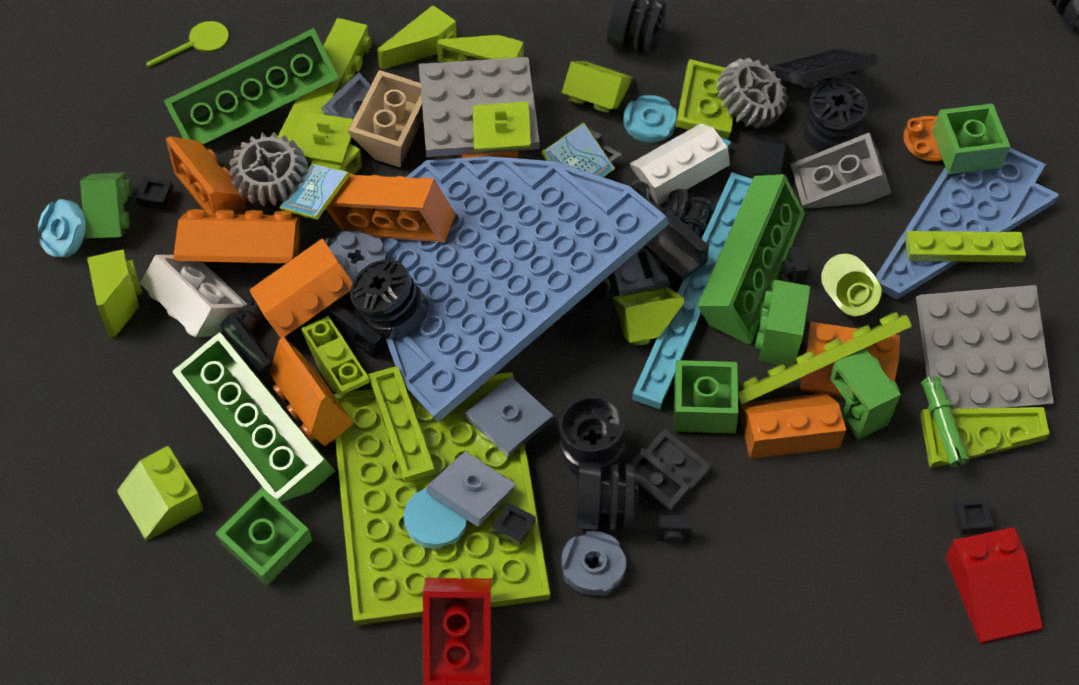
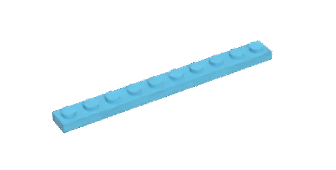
[632,173,753,410]

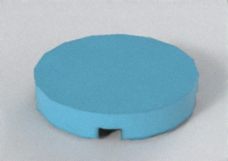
[624,95,677,143]
[38,199,85,257]
[404,488,468,549]

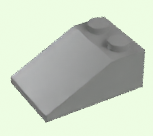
[791,133,892,209]

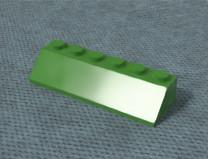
[164,28,339,145]
[698,174,805,344]
[172,332,335,502]

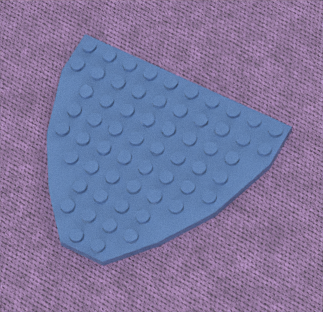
[378,156,670,422]

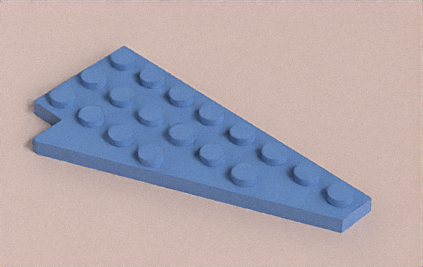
[876,148,1059,300]

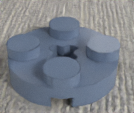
[330,232,386,280]
[561,531,626,596]

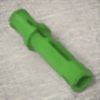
[921,376,970,467]

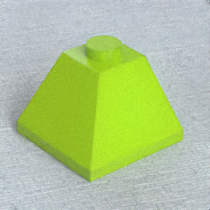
[613,287,684,345]

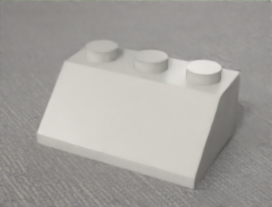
[630,124,730,206]
[140,255,247,338]

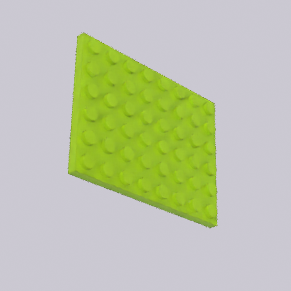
[334,372,550,626]

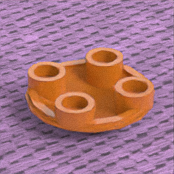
[903,115,943,161]

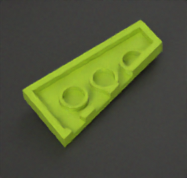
[920,407,1050,469]

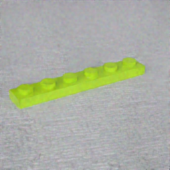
[738,312,912,404]

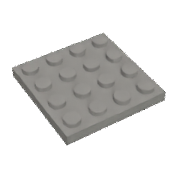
[419,57,539,157]
[916,285,1053,409]

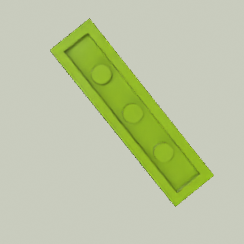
[905,231,1026,262]
[368,366,435,483]

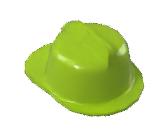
[821,254,882,316]

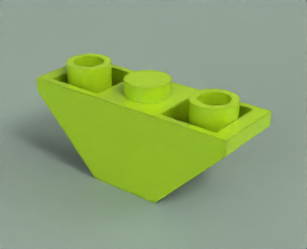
[301,316,370,395]

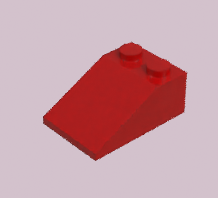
[945,527,1043,644]
[423,578,492,685]

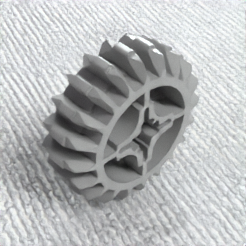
[716,57,788,129]
[229,132,308,207]

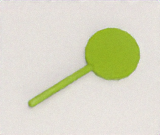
[147,21,229,67]

